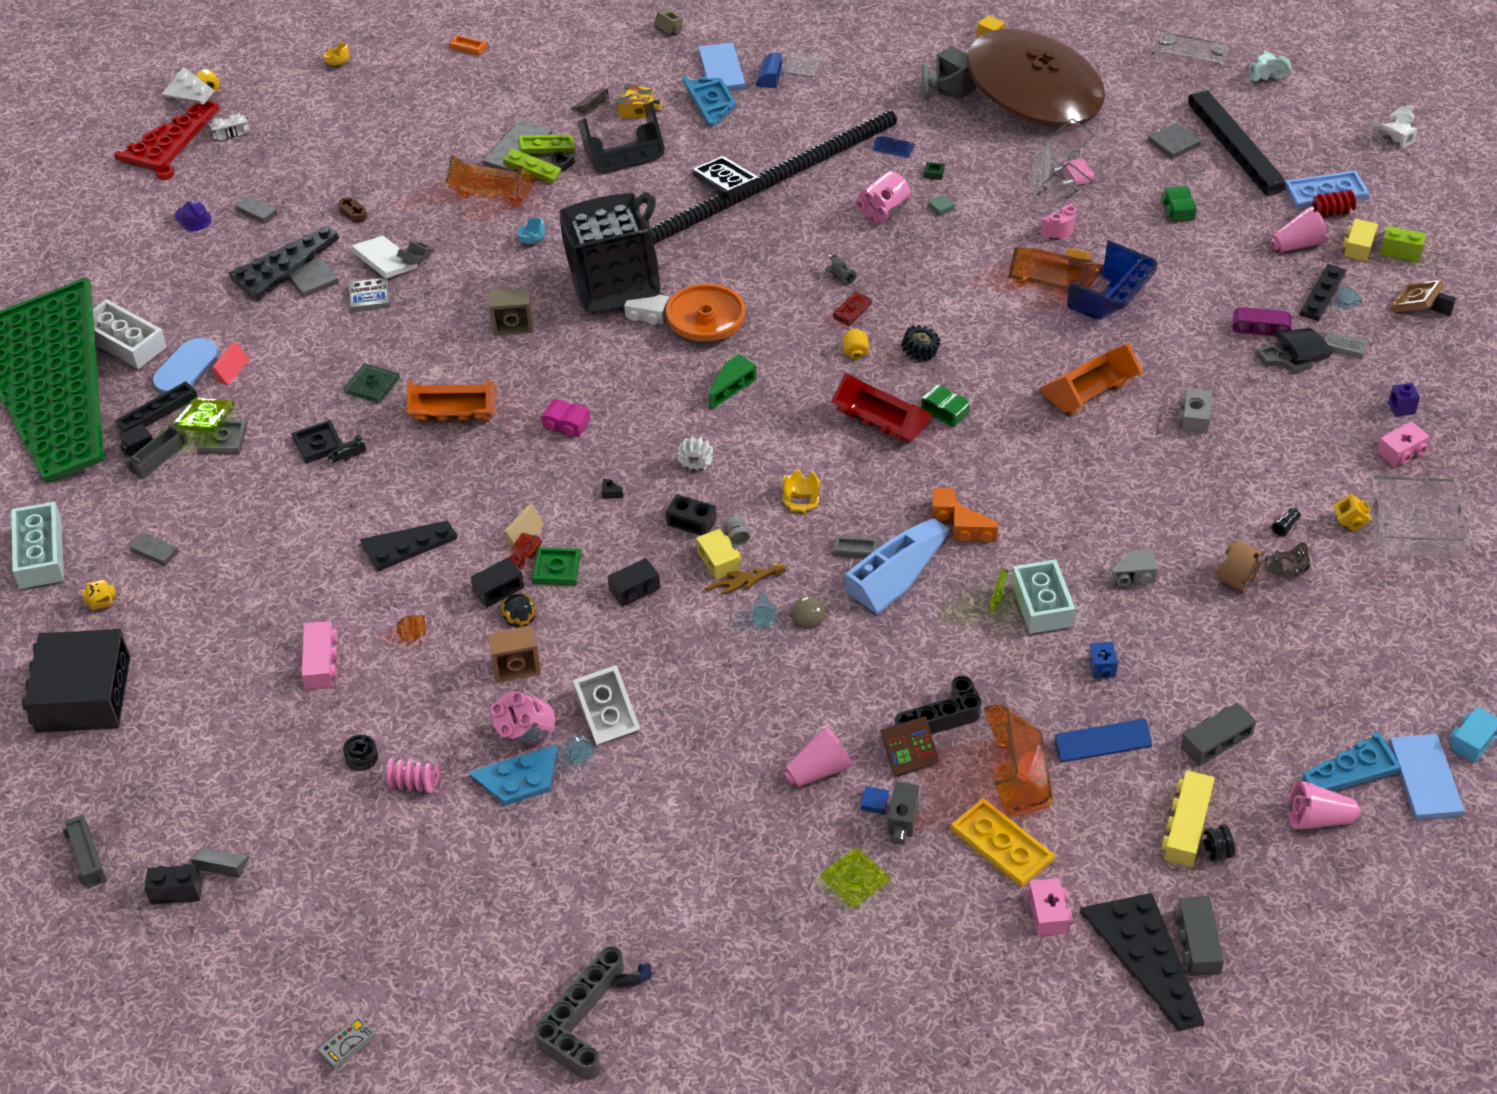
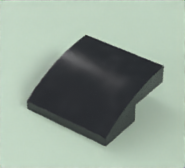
[1276,328,1332,362]

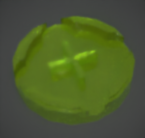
[988,567,1009,613]

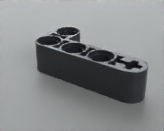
[895,676,982,735]

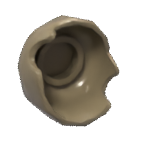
[791,596,825,629]

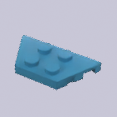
[682,76,736,128]
[469,745,558,806]

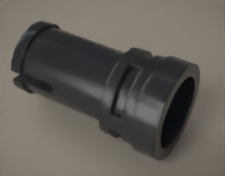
[1271,508,1301,537]

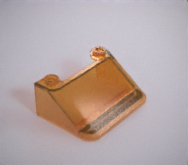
[1008,247,1104,298]

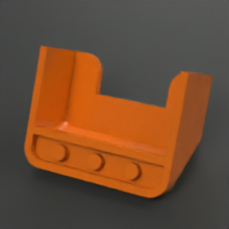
[407,380,497,421]

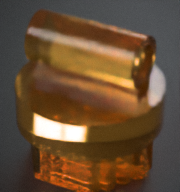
[397,614,426,641]

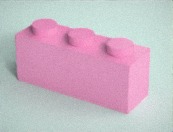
[302,621,338,689]

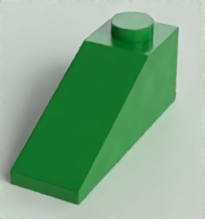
[708,354,757,409]

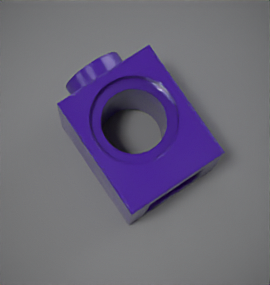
[1388,383,1420,417]

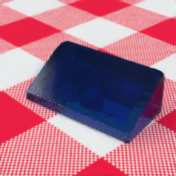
[874,136,915,158]

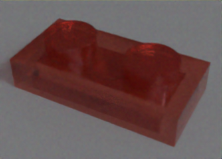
[833,291,872,326]

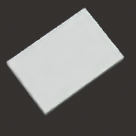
[351,236,417,279]

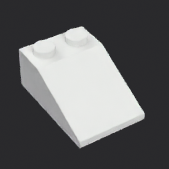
[572,665,640,745]

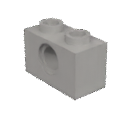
[1178,388,1212,434]

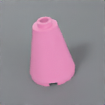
[1271,207,1328,253]
[784,727,852,787]
[1288,781,1360,830]

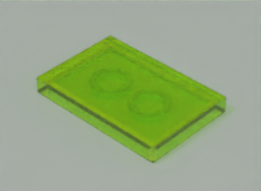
[174,398,235,432]

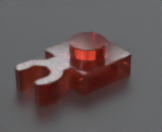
[509,533,542,570]

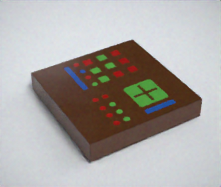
[880,717,939,776]

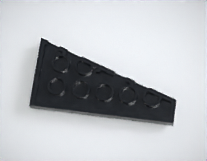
[229,225,339,302]
[1080,893,1204,1031]

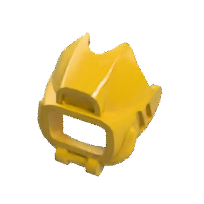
[782,469,821,514]

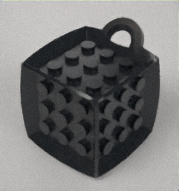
[559,192,660,312]

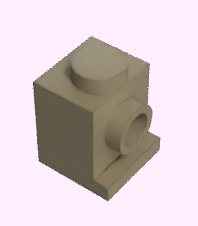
[653,9,684,34]

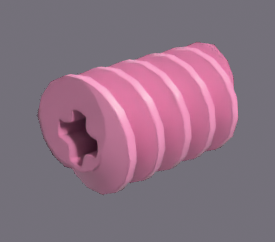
[387,758,439,793]

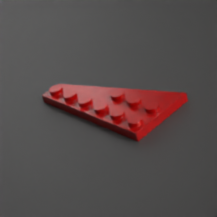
[114,100,220,172]

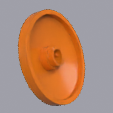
[666,283,745,342]

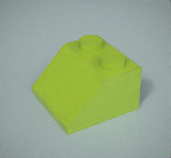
[1380,226,1426,263]

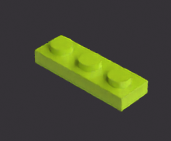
[517,135,575,154]
[503,148,561,184]

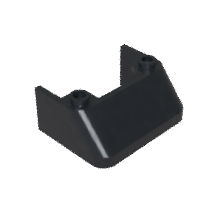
[577,102,665,172]

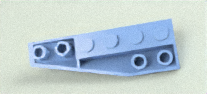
[845,518,951,615]

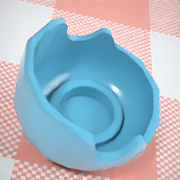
[517,217,546,245]

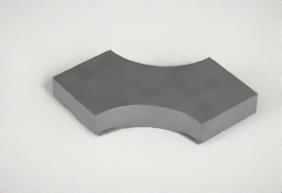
[1255,344,1313,374]

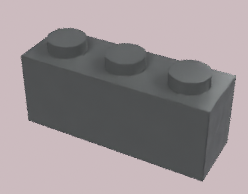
[1181,702,1256,767]
[1174,896,1224,976]

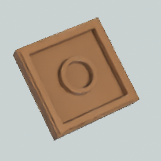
[1390,280,1444,313]

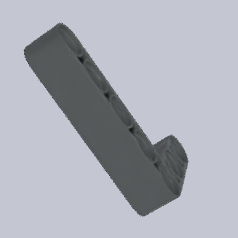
[534,946,624,1080]

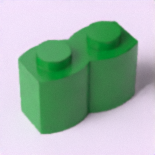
[1161,186,1196,222]
[921,385,970,427]

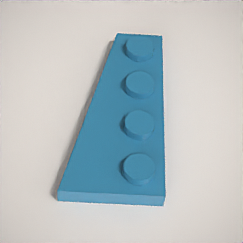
[1302,731,1402,792]

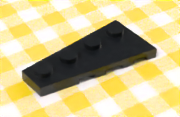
[360,520,457,572]

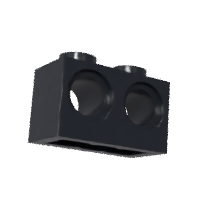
[666,494,717,536]

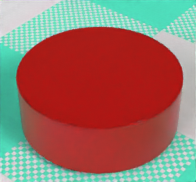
[155,165,175,180]

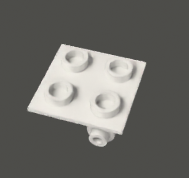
[208,113,250,141]

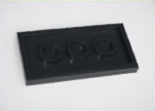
[692,156,761,197]

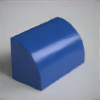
[756,53,782,88]

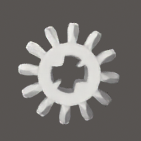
[677,436,713,471]

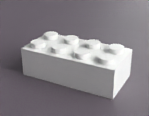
[93,299,167,369]

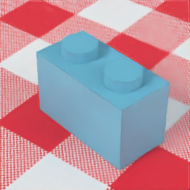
[1449,706,1497,763]

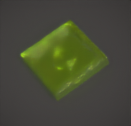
[820,846,890,909]

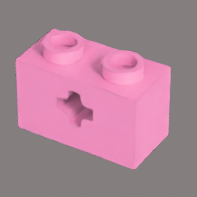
[1377,421,1430,467]
[1028,878,1072,936]

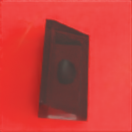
[572,88,609,116]

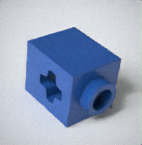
[1088,642,1118,679]

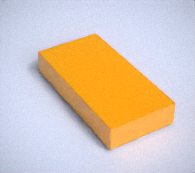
[1066,248,1093,260]

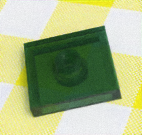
[344,363,400,404]

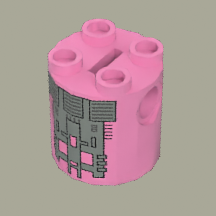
[856,171,911,225]
[491,691,555,745]

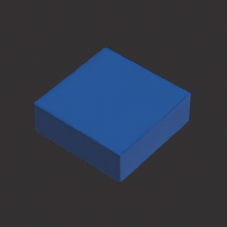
[860,786,889,814]

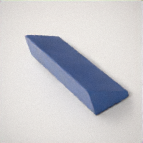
[1054,719,1152,763]

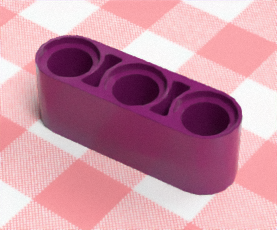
[1232,307,1292,337]

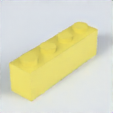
[1161,770,1215,867]

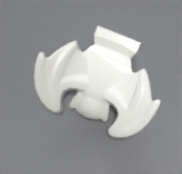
[1372,105,1417,149]

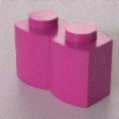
[541,399,591,437]

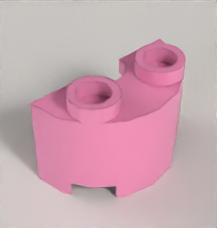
[1041,203,1076,240]

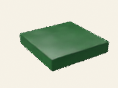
[532,547,581,586]

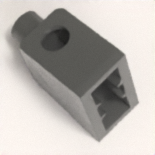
[888,781,919,845]

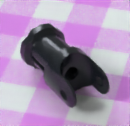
[328,434,367,463]

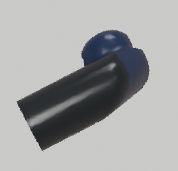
[616,963,653,988]

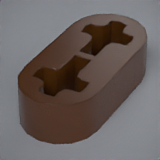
[338,197,367,223]

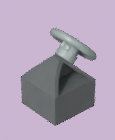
[922,46,976,99]

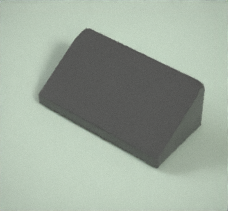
[191,847,249,878]

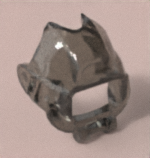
[1265,542,1311,580]

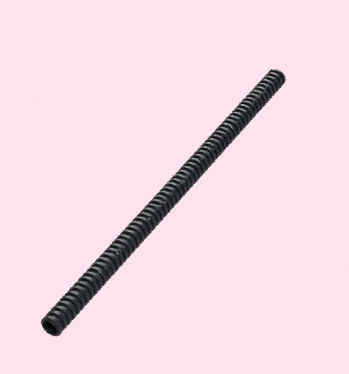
[650,110,897,244]

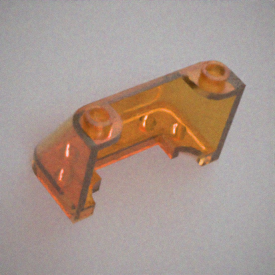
[984,704,1053,816]

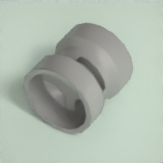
[723,516,750,547]

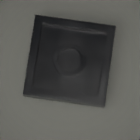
[291,420,342,464]

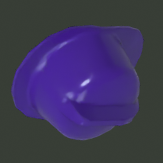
[175,201,212,231]

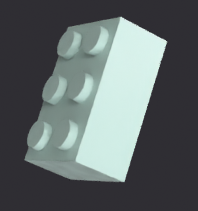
[1011,559,1075,634]

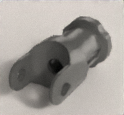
[827,254,857,286]

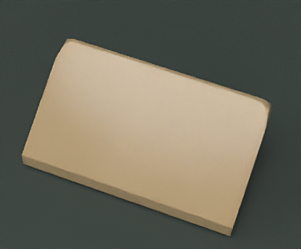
[504,504,544,550]

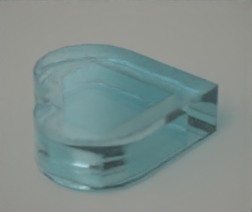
[1337,287,1363,309]

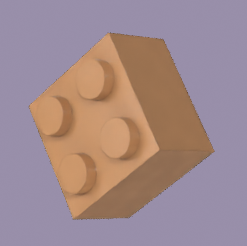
[487,626,541,683]

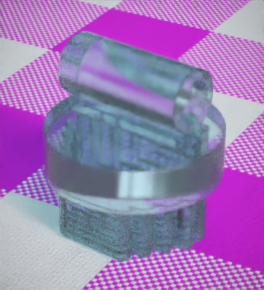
[751,593,777,627]
[566,735,594,766]

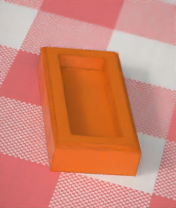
[448,35,488,56]

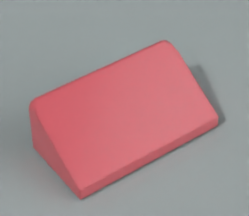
[212,342,249,385]

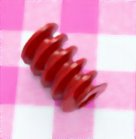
[1312,190,1356,217]

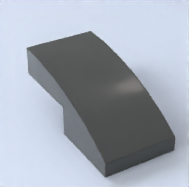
[397,241,434,264]

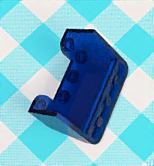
[1067,240,1157,319]

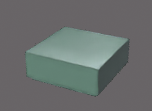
[928,194,955,216]

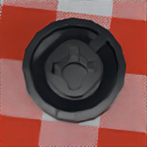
[343,735,378,771]
[1203,824,1235,862]

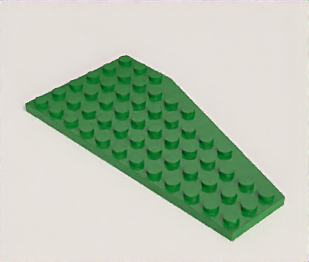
[0,277,104,483]

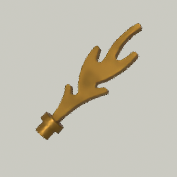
[706,563,786,595]

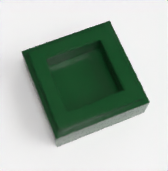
[924,162,945,180]

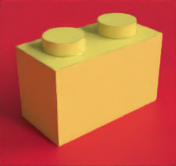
[1342,219,1378,261]
[696,529,742,580]

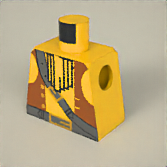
[618,83,662,118]

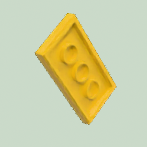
[950,798,1055,888]

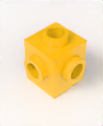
[1334,493,1372,531]

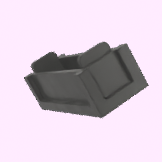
[125,423,188,479]
[63,814,107,889]

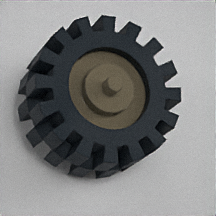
[901,325,940,361]

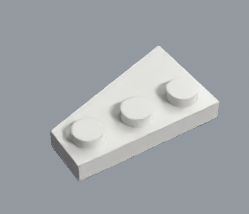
[162,67,214,105]

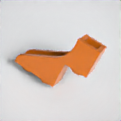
[932,488,998,542]

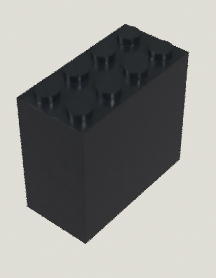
[22,629,131,733]

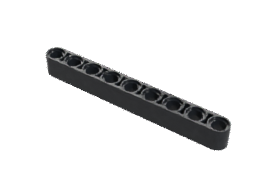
[1188,90,1285,195]

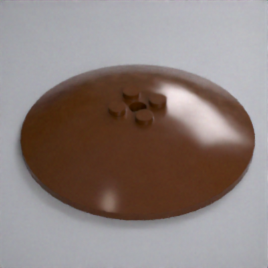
[967,29,1105,126]

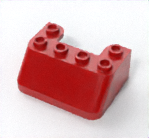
[831,372,933,443]

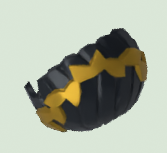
[500,593,536,628]

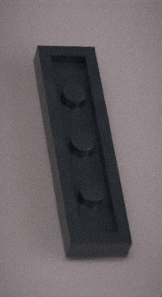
[1300,264,1346,321]
[115,381,198,432]

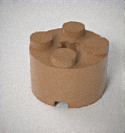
[1215,540,1264,592]

